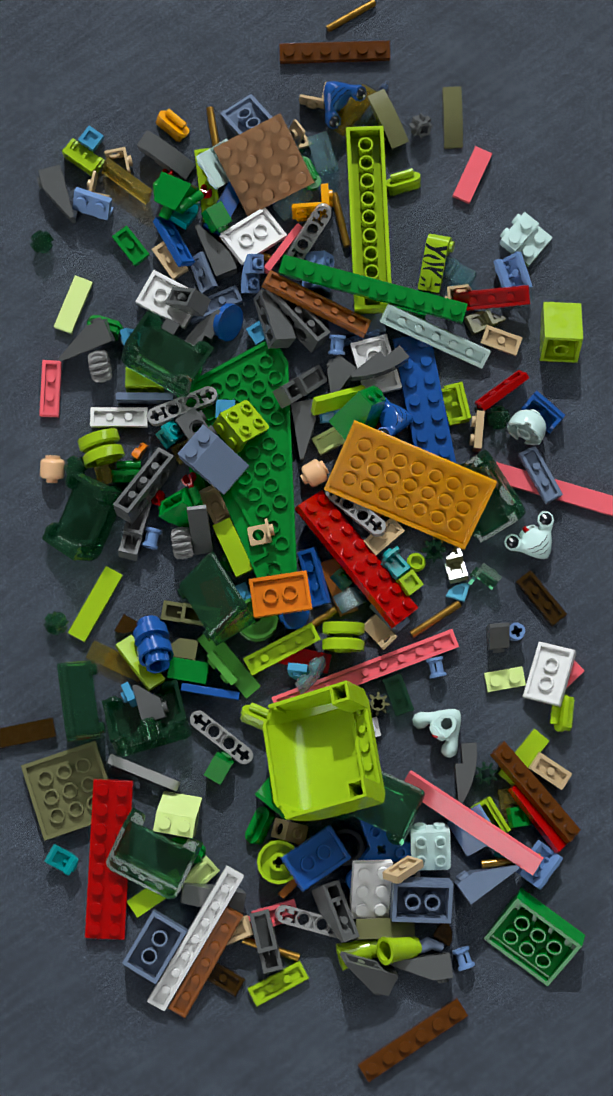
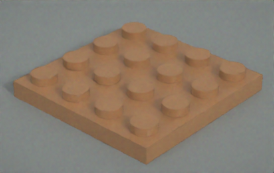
[213,113,314,216]

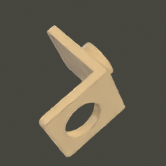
[299,82,326,109]
[289,119,312,149]
[104,147,133,177]
[87,170,110,198]
[445,284,472,300]
[247,519,275,546]
[365,614,397,650]
[271,818,308,844]

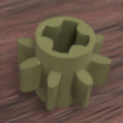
[369,692,390,716]

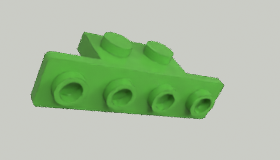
[198,628,261,698]

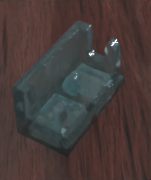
[307,131,340,176]

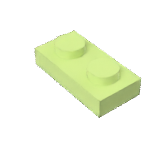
[484,666,526,692]

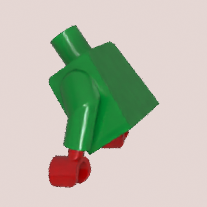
[153,169,212,220]
[151,472,204,527]

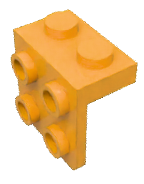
[292,183,333,222]

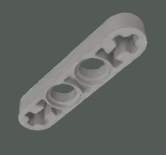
[285,203,332,259]
[147,386,218,427]
[325,490,386,537]
[190,711,253,764]
[107,754,181,791]
[275,905,339,939]

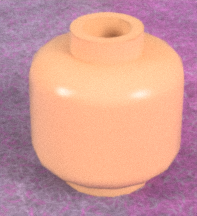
[40,455,65,483]
[300,459,329,487]

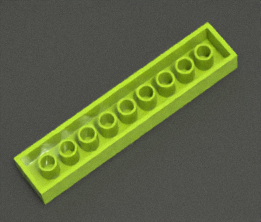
[345,126,393,315]

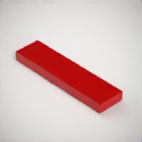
[453,285,530,311]
[508,784,568,853]

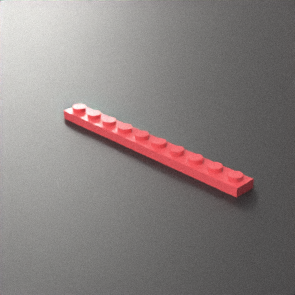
[271,629,459,703]

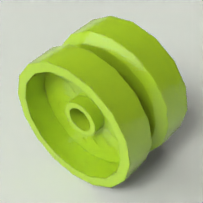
[77,428,125,468]
[322,621,365,653]
[257,839,295,884]

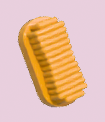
[156,109,189,142]

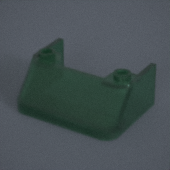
[57,660,105,743]

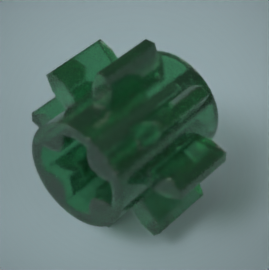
[29,230,54,254]
[487,406,511,429]
[64,455,88,480]
[422,537,446,562]
[44,611,69,636]
[137,717,162,740]
[474,761,498,785]

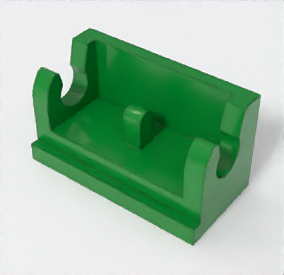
[167,657,210,684]

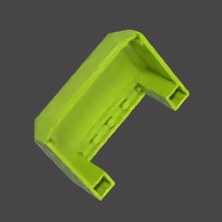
[263,680,385,821]

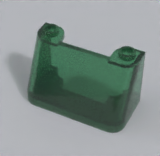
[121,311,214,397]
[460,449,526,543]
[42,470,122,561]
[177,551,256,646]
[102,679,192,756]
[335,771,425,846]

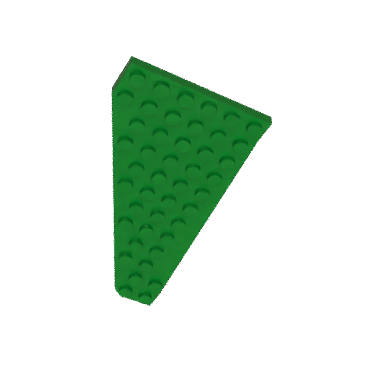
[174,341,297,578]

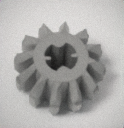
[88,350,113,383]
[171,527,194,560]

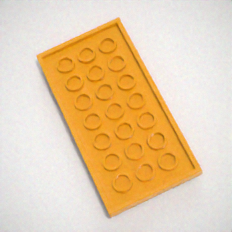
[324,420,497,550]

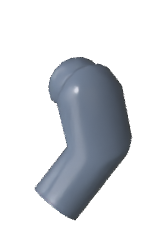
[419,937,444,955]

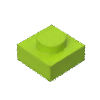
[396,569,424,596]

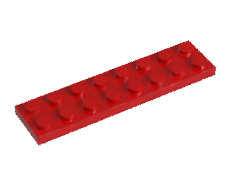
[295,490,419,628]
[85,779,133,940]

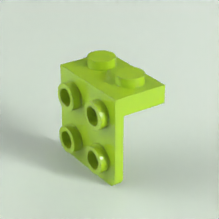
[212,400,269,454]

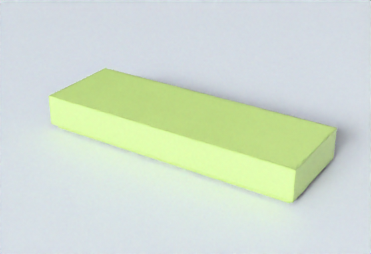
[54,275,93,334]

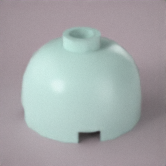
[507,409,546,446]

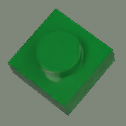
[506,807,530,828]

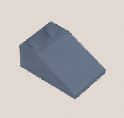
[220,94,272,136]
[178,425,249,495]
[454,864,519,904]

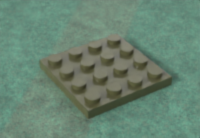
[21,741,108,841]

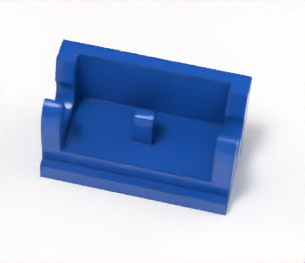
[521,391,565,434]

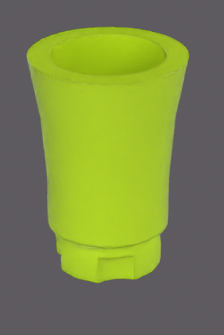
[376,936,422,965]
[335,939,377,971]

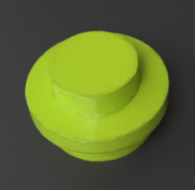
[406,553,426,572]

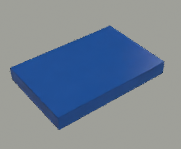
[281,824,351,892]

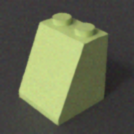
[153,791,202,838]

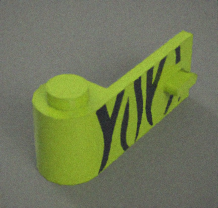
[418,234,455,293]

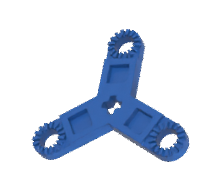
[345,806,411,889]

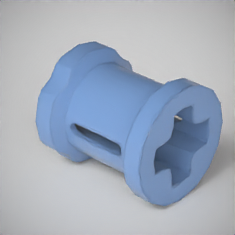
[328,335,346,355]
[141,527,162,550]
[509,622,525,641]
[426,656,447,679]
[452,946,475,971]

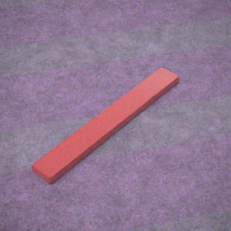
[470,456,613,517]
[401,770,544,876]

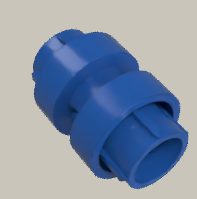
[133,615,174,673]

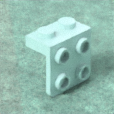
[196,138,230,189]
[409,822,451,871]

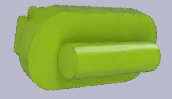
[386,168,421,196]
[550,694,575,732]
[240,702,269,731]

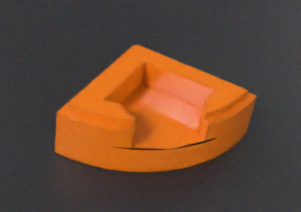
[131,442,149,461]

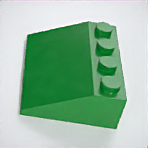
[484,888,585,986]

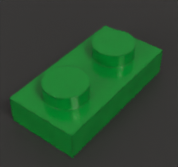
[112,225,150,267]

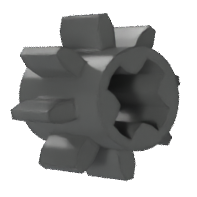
[409,113,433,138]

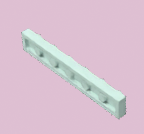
[380,304,490,369]

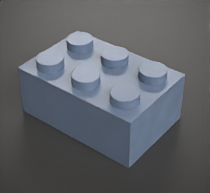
[389,877,453,923]
[122,909,188,984]

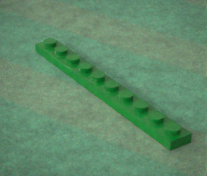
[279,255,467,323]

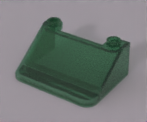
[106,808,204,899]

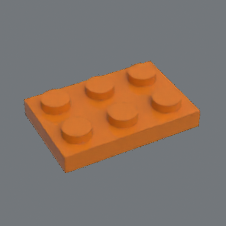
[249,570,313,618]

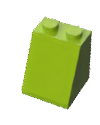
[540,302,583,363]

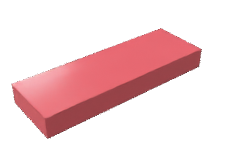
[452,146,492,204]
[264,223,303,275]
[39,360,62,418]

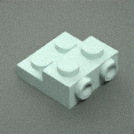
[499,212,553,267]

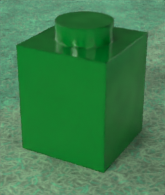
[201,201,232,234]
[204,752,235,785]

